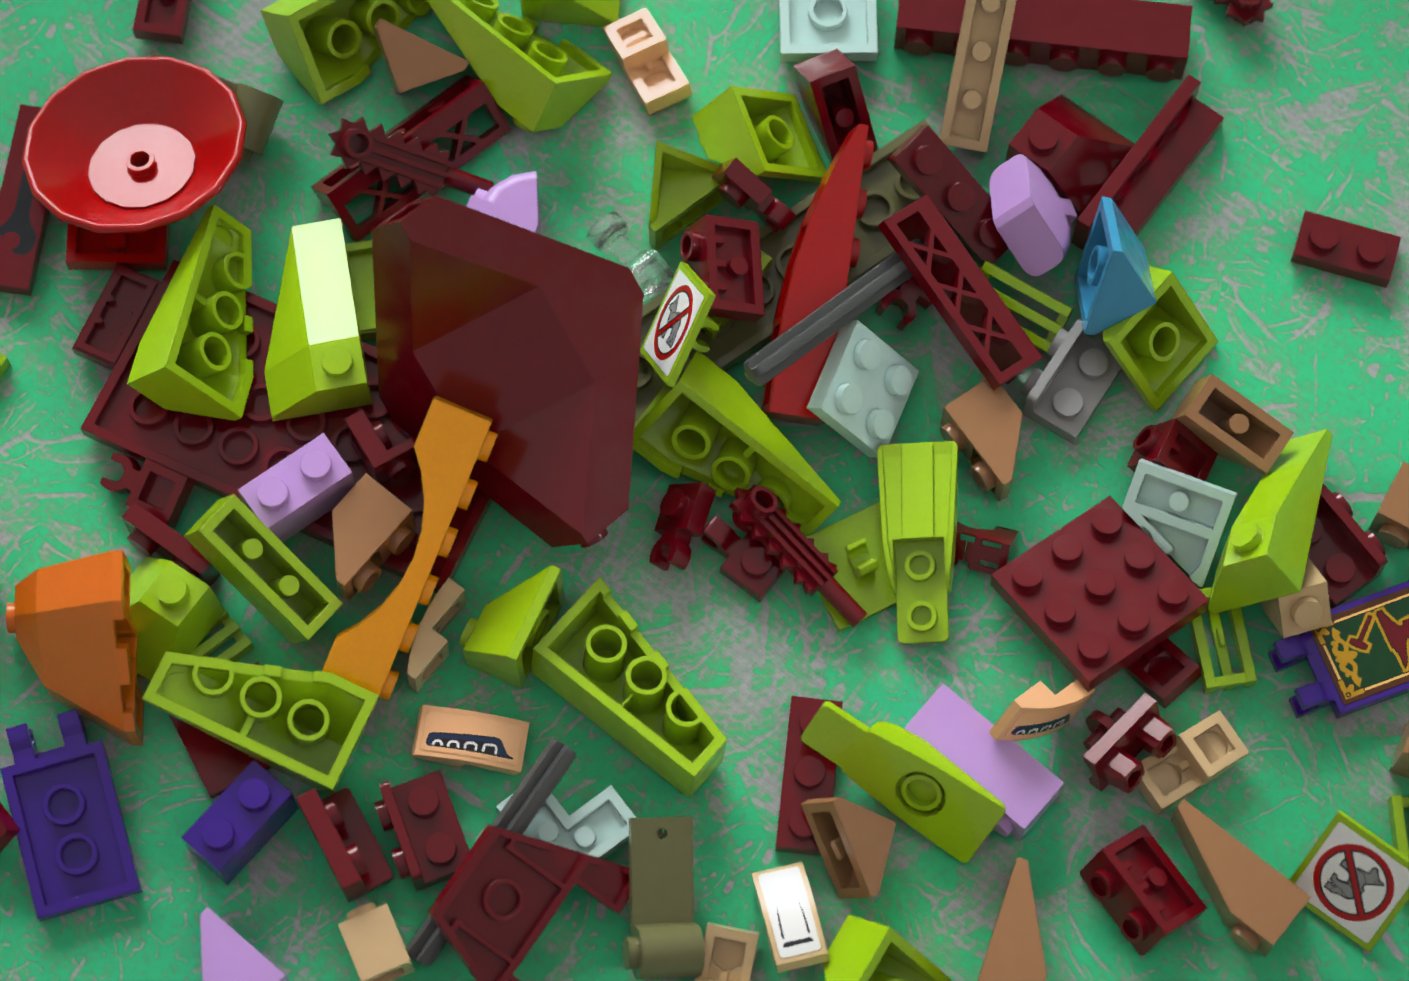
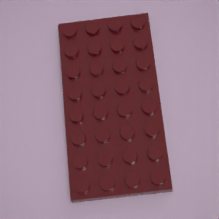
[80,259,493,593]

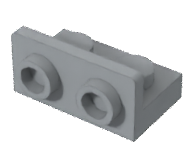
[1021,319,1123,444]

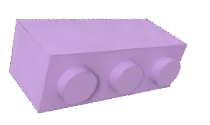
[903,684,1064,841]

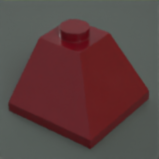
[1005,94,1134,219]

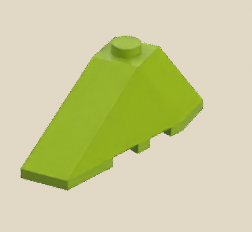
[260,0,431,104]
[427,0,613,133]
[127,204,254,421]
[264,218,372,422]
[633,350,841,536]
[1208,429,1333,614]
[142,652,379,795]

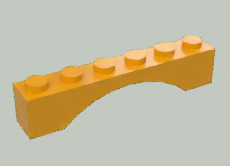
[322,395,498,710]

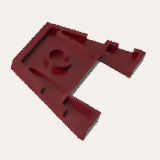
[427,824,630,981]

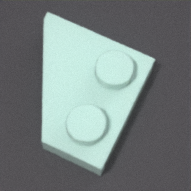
[1122,458,1237,587]

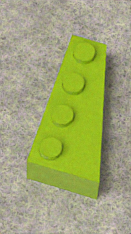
[531,577,727,799]

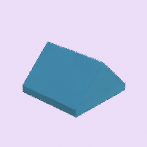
[1074,196,1157,335]

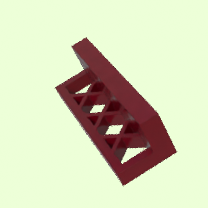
[1071,74,1224,250]
[311,75,512,242]
[878,194,1043,390]

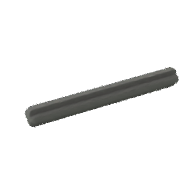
[744,238,924,386]
[406,739,576,966]

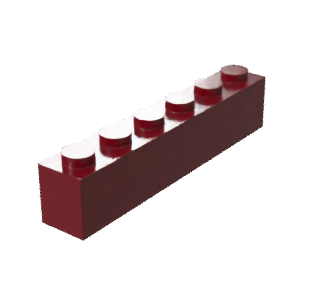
[894,0,1192,82]

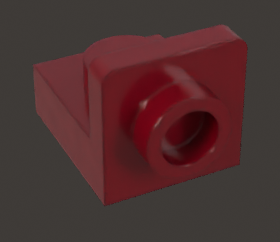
[345,409,419,484]
[1127,418,1218,481]

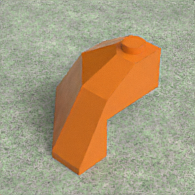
[6,550,144,745]

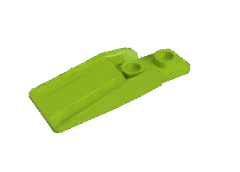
[877,441,958,645]
[801,701,1006,863]

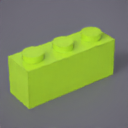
[183,494,343,644]

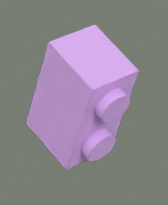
[238,433,356,543]

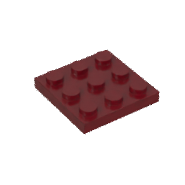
[990,496,1209,692]

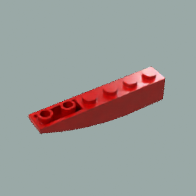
[761,124,874,426]

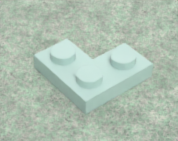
[496,785,636,859]

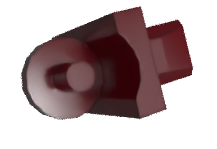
[1083,693,1177,793]

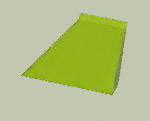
[649,140,725,251]

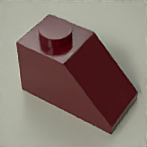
[793,49,878,164]

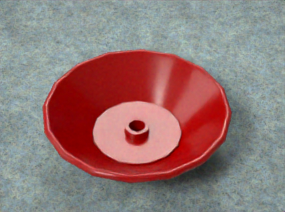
[22,56,247,233]

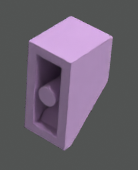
[200,907,289,981]

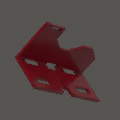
[954,521,1018,574]

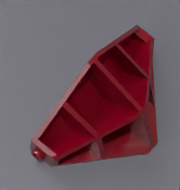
[371,195,644,548]

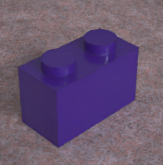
[181,760,299,885]

